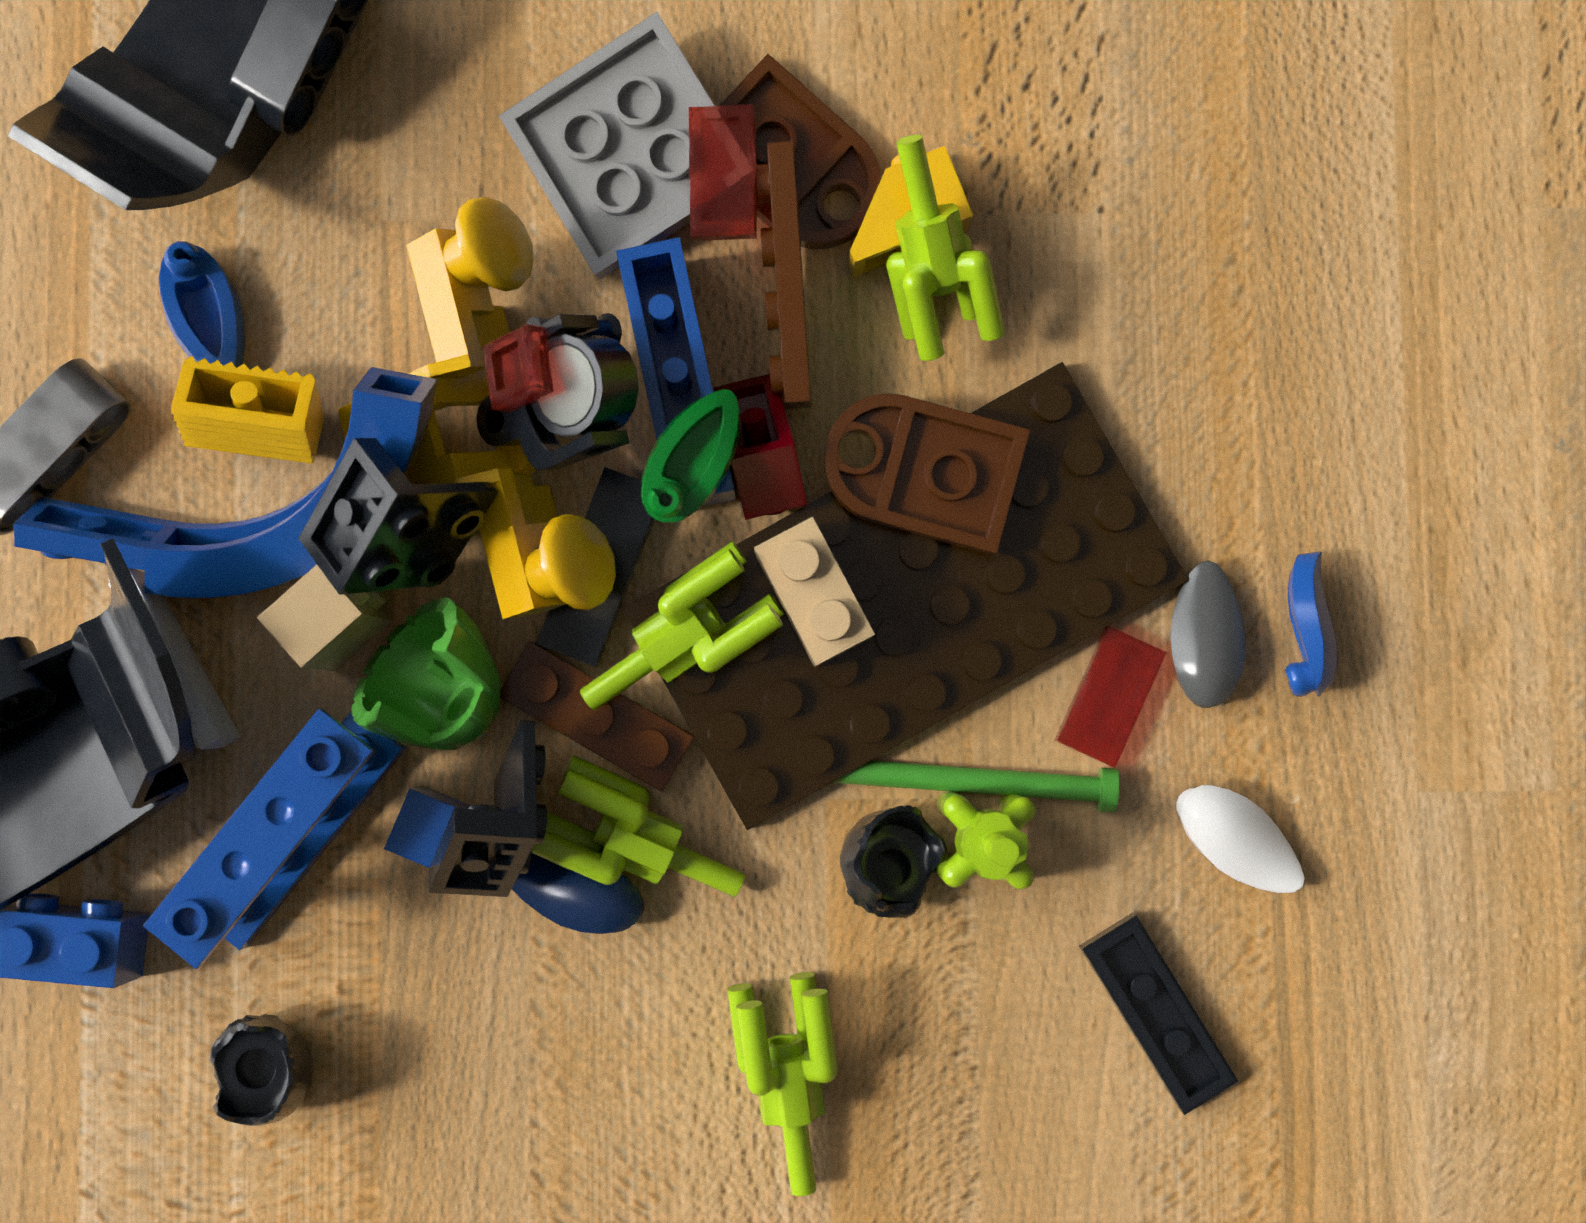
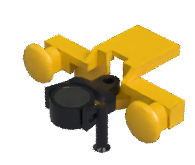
[337,197,639,619]

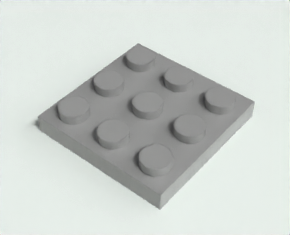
[499,12,757,279]

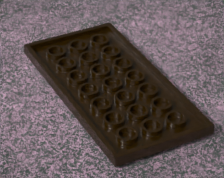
[623,362,1189,830]

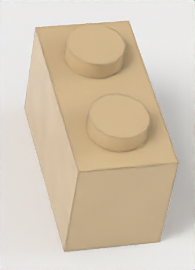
[754,517,875,667]
[257,565,392,671]

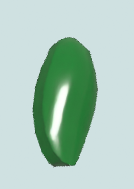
[641,389,740,523]

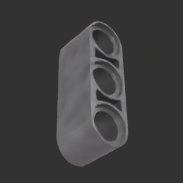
[0,358,131,535]

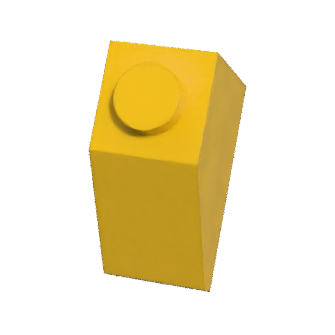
[848,146,974,278]

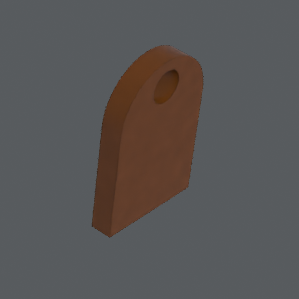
[717,54,881,249]
[824,393,1030,556]

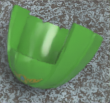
[352,597,501,750]

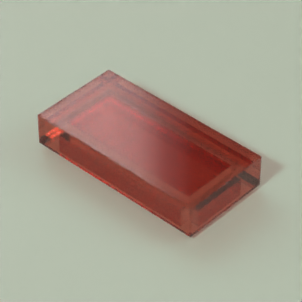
[688,104,757,241]
[1054,626,1167,768]

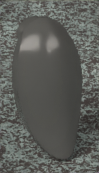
[1170,561,1246,708]

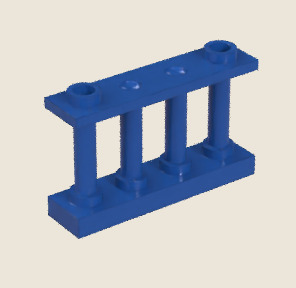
[143,708,407,969]

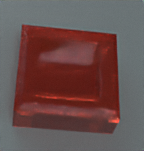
[483,324,554,412]

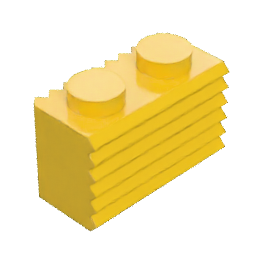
[171,356,324,464]

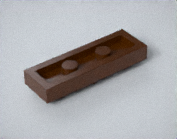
[501,641,695,792]

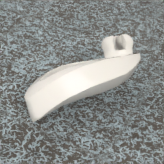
[1176,785,1305,893]

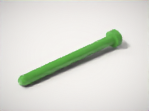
[832,760,1119,813]

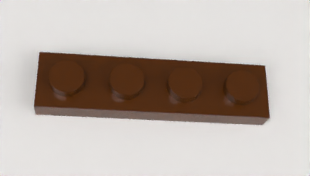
[756,141,812,409]

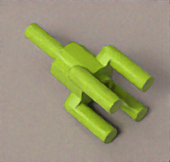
[886,134,1005,361]
[580,541,784,711]
[532,755,745,897]
[937,791,1036,890]
[727,972,838,1196]

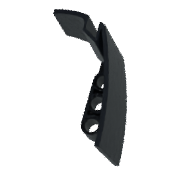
[8,0,368,210]
[0,538,194,910]

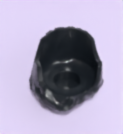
[840,805,947,918]
[209,1014,313,1126]

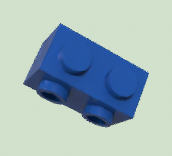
[0,893,150,988]

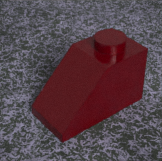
[713,374,807,520]

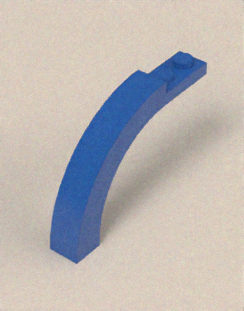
[14,367,437,598]

